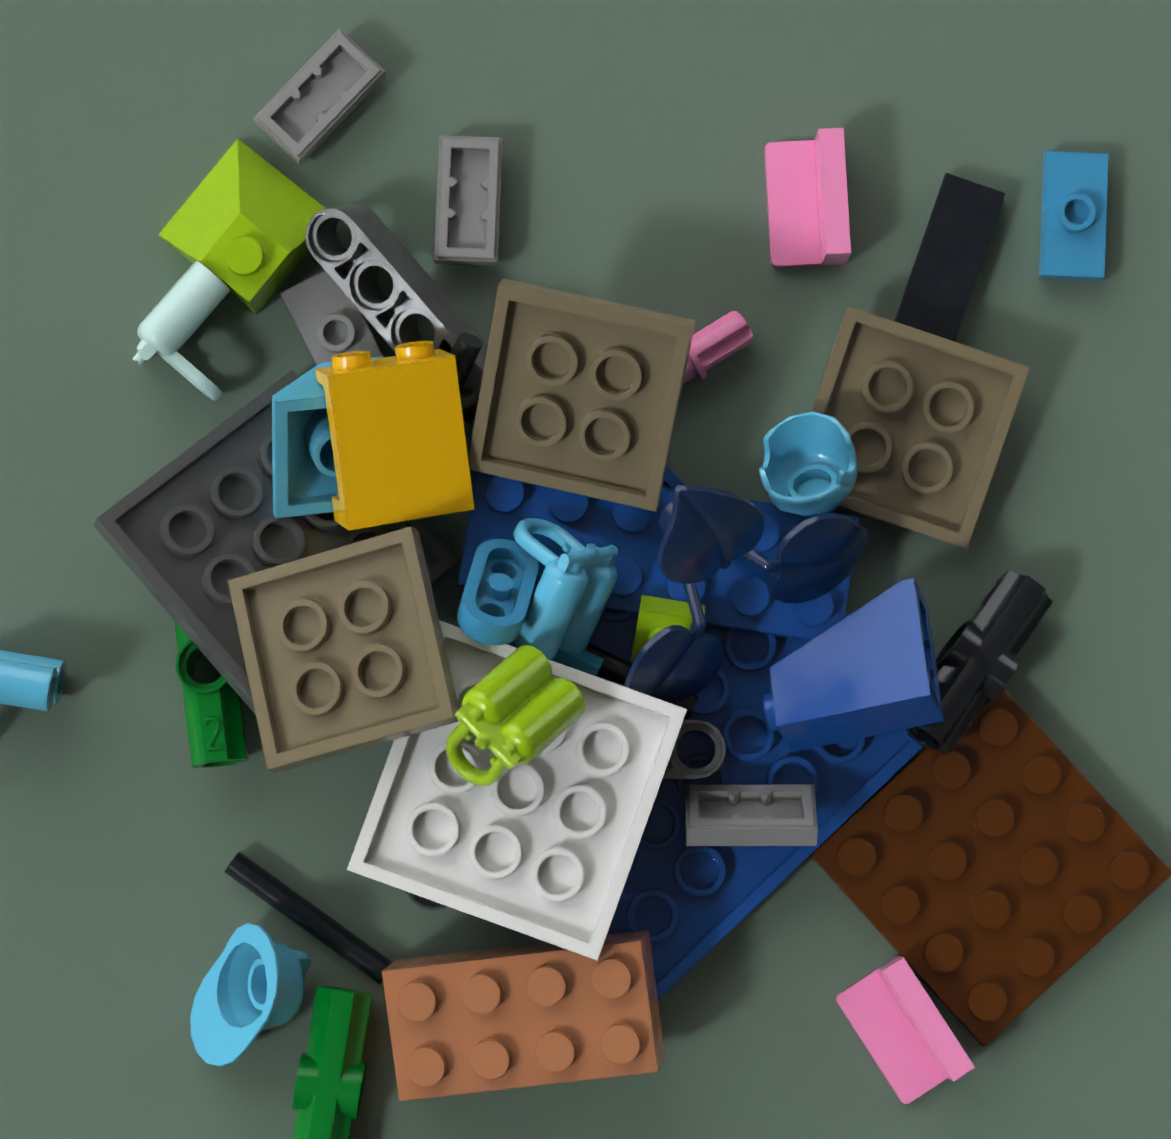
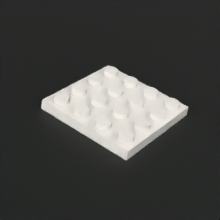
[347,620,687,961]

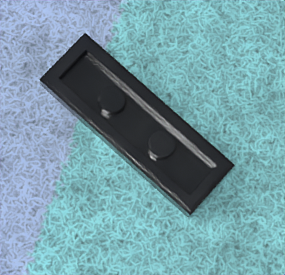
[894,173,1005,341]

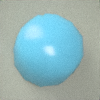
[759,411,858,516]

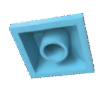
[272,357,384,518]

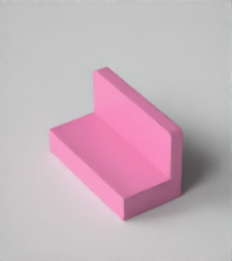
[764,127,851,268]
[836,955,975,1104]

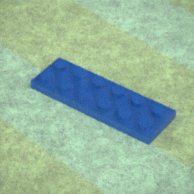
[458,471,860,641]

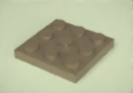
[468,278,696,512]
[811,306,1030,549]
[227,526,459,773]

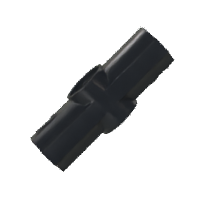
[906,569,1053,756]

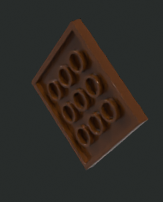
[810,688,1171,1047]

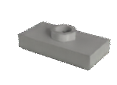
[253,28,387,165]
[434,135,503,266]
[280,270,384,365]
[684,784,818,846]

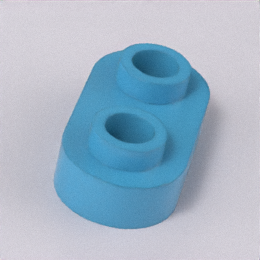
[457,539,539,645]

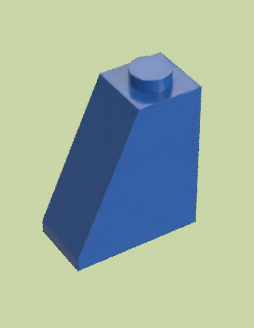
[763,578,944,752]

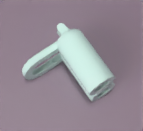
[132,261,231,401]

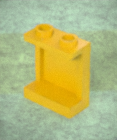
[315,341,475,531]

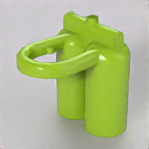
[446,645,586,786]

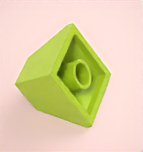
[158,138,326,315]

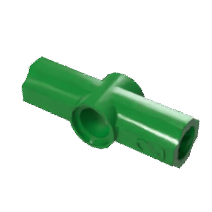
[174,620,249,768]
[292,985,373,1139]

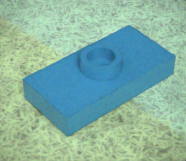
[1038,151,1109,282]

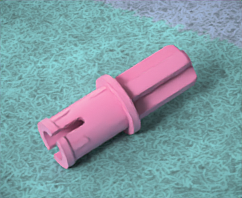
[683,311,754,385]

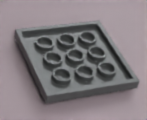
[94,370,458,715]

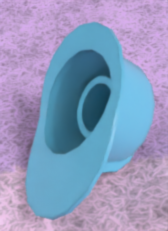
[190,923,311,1067]

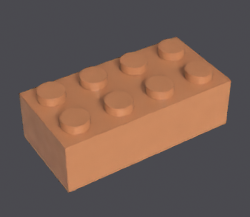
[382,930,666,1101]

